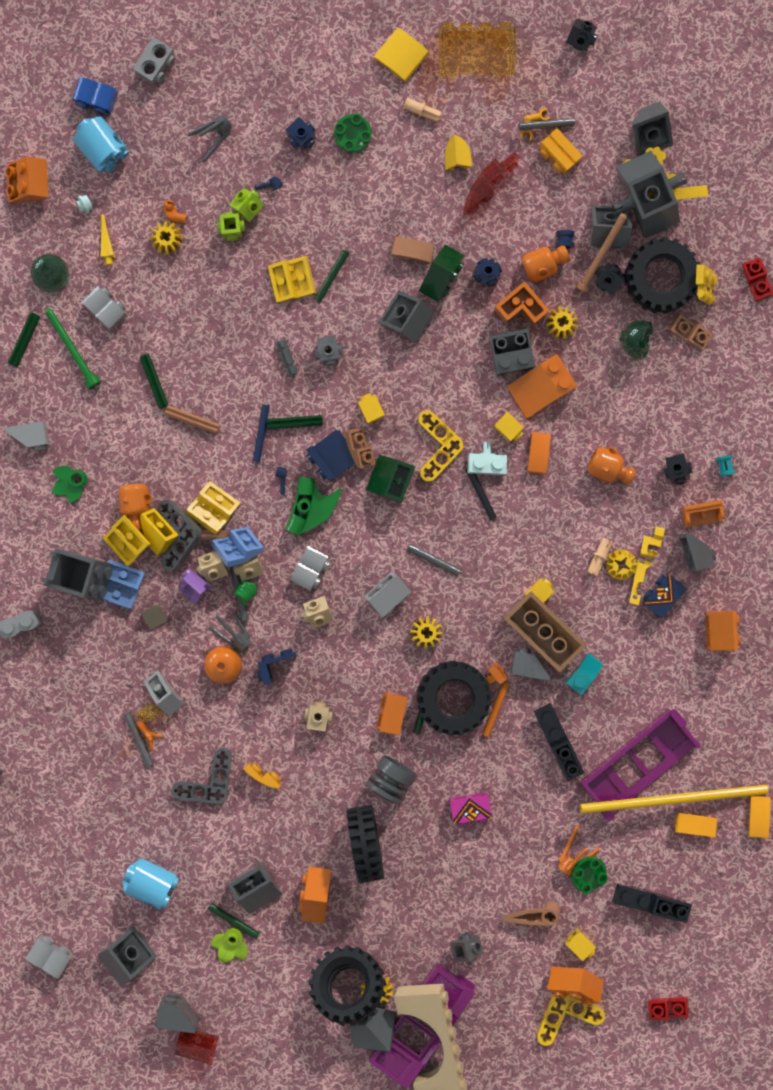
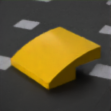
[374,28,429,82]
[268,256,316,303]
[185,481,240,535]
[103,515,150,566]

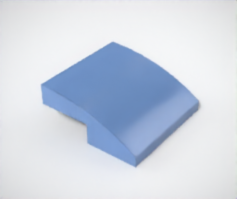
[212,527,264,568]
[103,559,145,611]

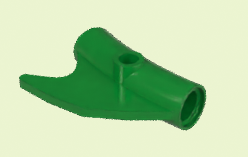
[285,477,342,536]

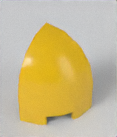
[445,134,472,171]

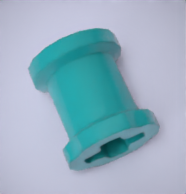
[715,455,736,477]

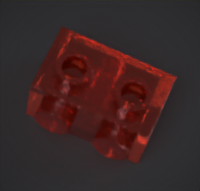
[174,1030,219,1065]

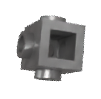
[314,335,343,366]
[450,932,484,963]

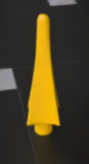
[100,214,115,266]

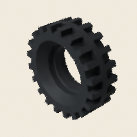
[625,237,700,314]
[416,661,492,736]
[347,805,384,883]
[308,945,386,1026]

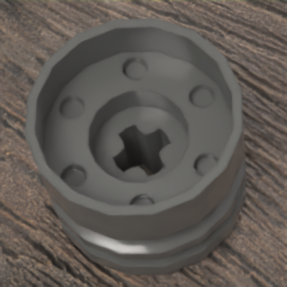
[366,755,417,804]

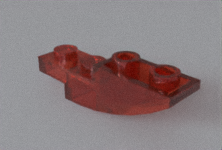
[463,152,520,216]

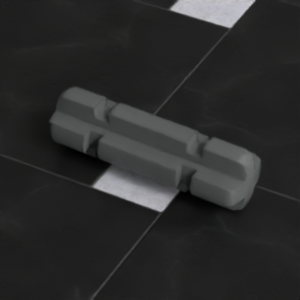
[275,340,298,377]

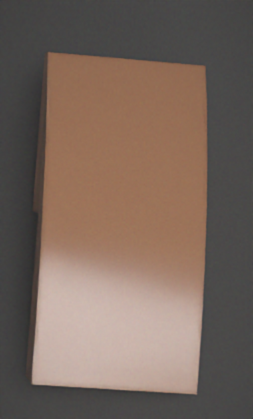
[391,236,434,265]
[668,314,713,351]
[344,427,375,469]

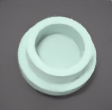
[76,195,93,214]

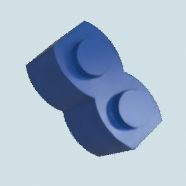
[72,77,118,115]

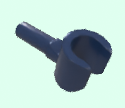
[255,176,283,190]
[275,467,288,494]

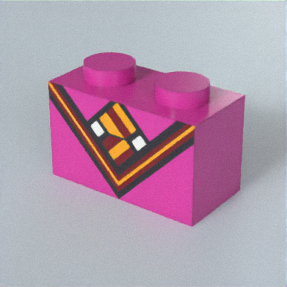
[449,792,492,826]

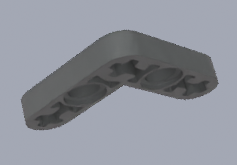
[158,500,202,572]
[171,748,232,804]

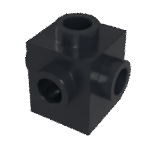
[566,18,598,51]
[595,262,626,296]
[664,453,693,485]

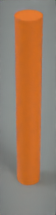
[482,682,510,737]

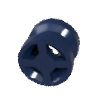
[555,230,575,249]

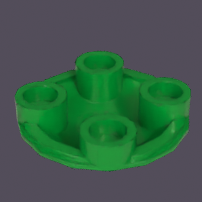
[334,113,372,153]
[571,856,608,894]

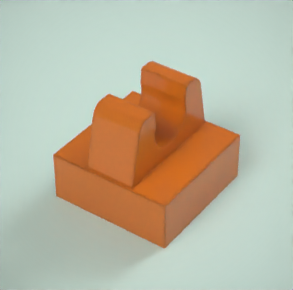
[485,662,508,685]

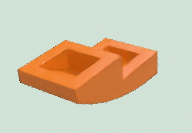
[527,432,551,475]

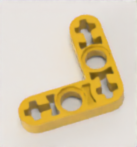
[418,410,463,482]
[537,994,605,1046]

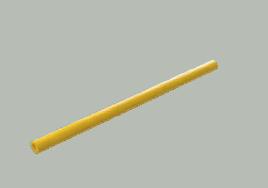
[579,785,768,814]

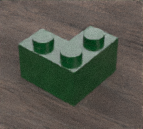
[419,244,465,302]

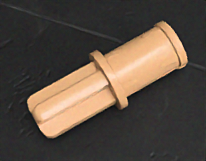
[403,97,442,122]
[587,538,613,576]

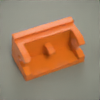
[681,500,725,528]
[376,692,408,735]

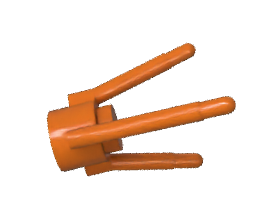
[558,826,599,876]

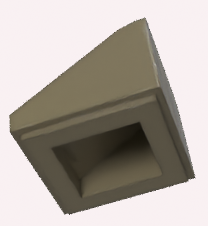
[141,604,168,630]

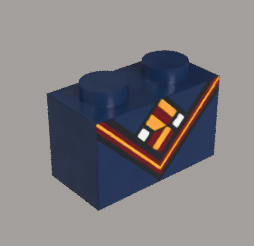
[642,574,687,618]

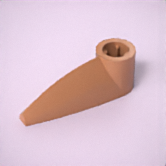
[504,902,561,926]

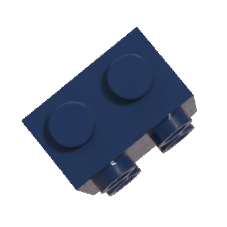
[306,430,355,482]
[257,648,298,685]

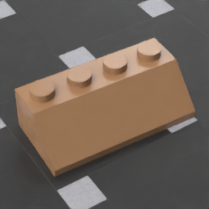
[504,591,587,672]

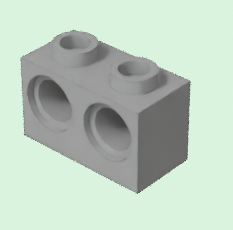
[133,37,175,86]

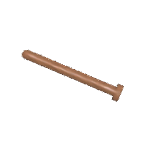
[576,213,627,292]

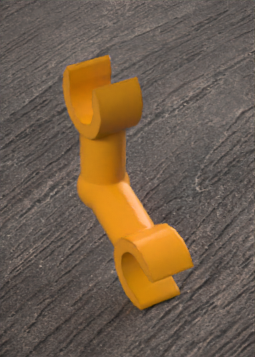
[520,108,551,142]

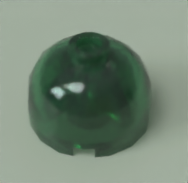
[30,254,70,293]
[620,320,653,360]

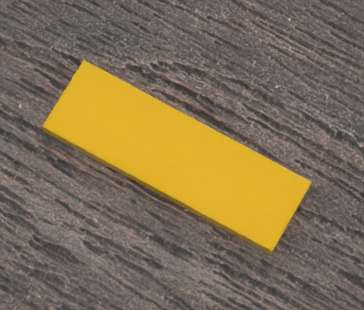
[673,185,708,200]

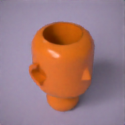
[522,246,571,282]
[587,447,636,485]
[118,484,152,530]

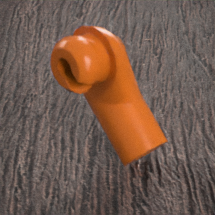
[163,200,187,224]

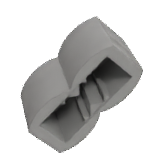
[82,286,127,331]
[290,546,330,591]
[0,610,43,638]
[25,936,73,979]

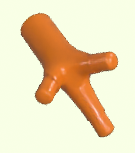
[137,721,162,751]

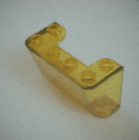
[438,22,516,76]

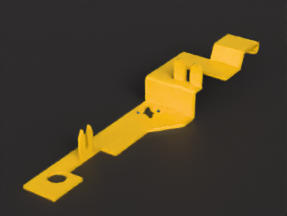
[629,526,665,605]

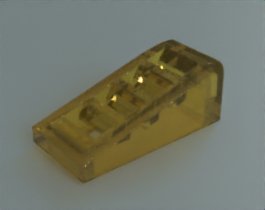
[135,702,163,722]

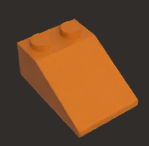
[506,354,577,419]

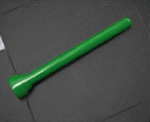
[45,308,102,390]

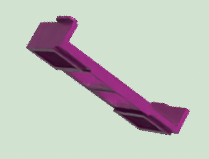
[579,709,701,821]
[369,962,475,1089]

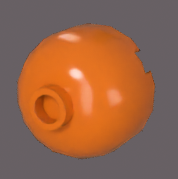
[204,646,243,684]

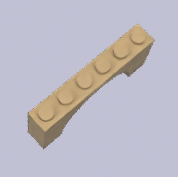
[394,984,467,1090]

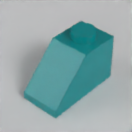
[564,652,603,695]

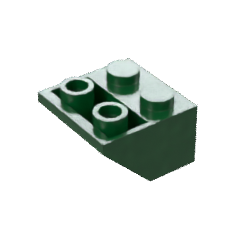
[366,454,415,504]

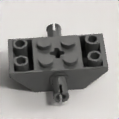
[612,151,687,238]

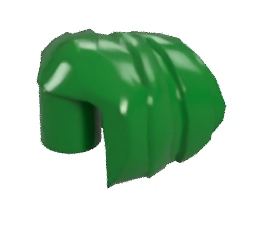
[234,580,258,606]

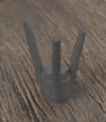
[188,115,232,162]
[209,612,251,652]

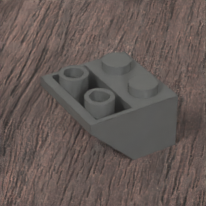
[490,329,535,376]
[228,861,283,914]

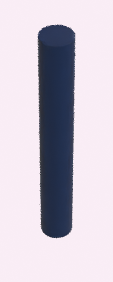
[253,404,270,462]

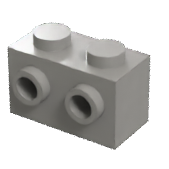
[364,572,411,618]

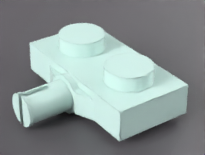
[468,441,507,475]

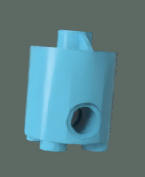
[73,116,130,173]
[123,858,179,910]

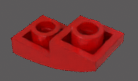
[742,257,773,302]
[648,997,689,1020]

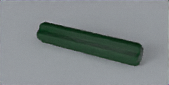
[8,313,40,367]
[140,354,168,409]
[267,415,323,430]

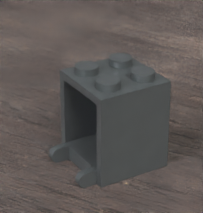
[42,548,113,601]

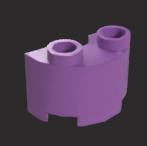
[179,568,211,605]

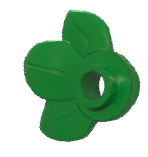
[52,466,88,503]

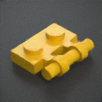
[696,264,718,305]

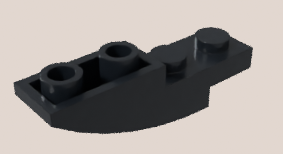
[533,703,584,782]
[612,883,692,923]

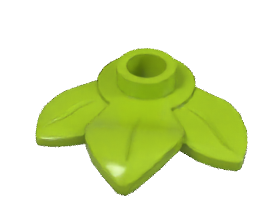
[211,928,248,963]

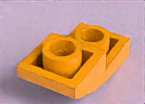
[243,762,282,789]
[748,796,771,839]
[675,813,717,838]

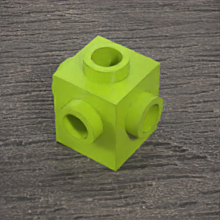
[229,188,264,222]
[217,212,245,241]

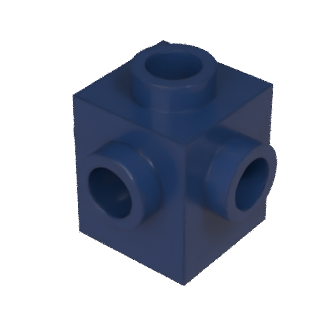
[285,117,316,151]
[473,258,502,287]

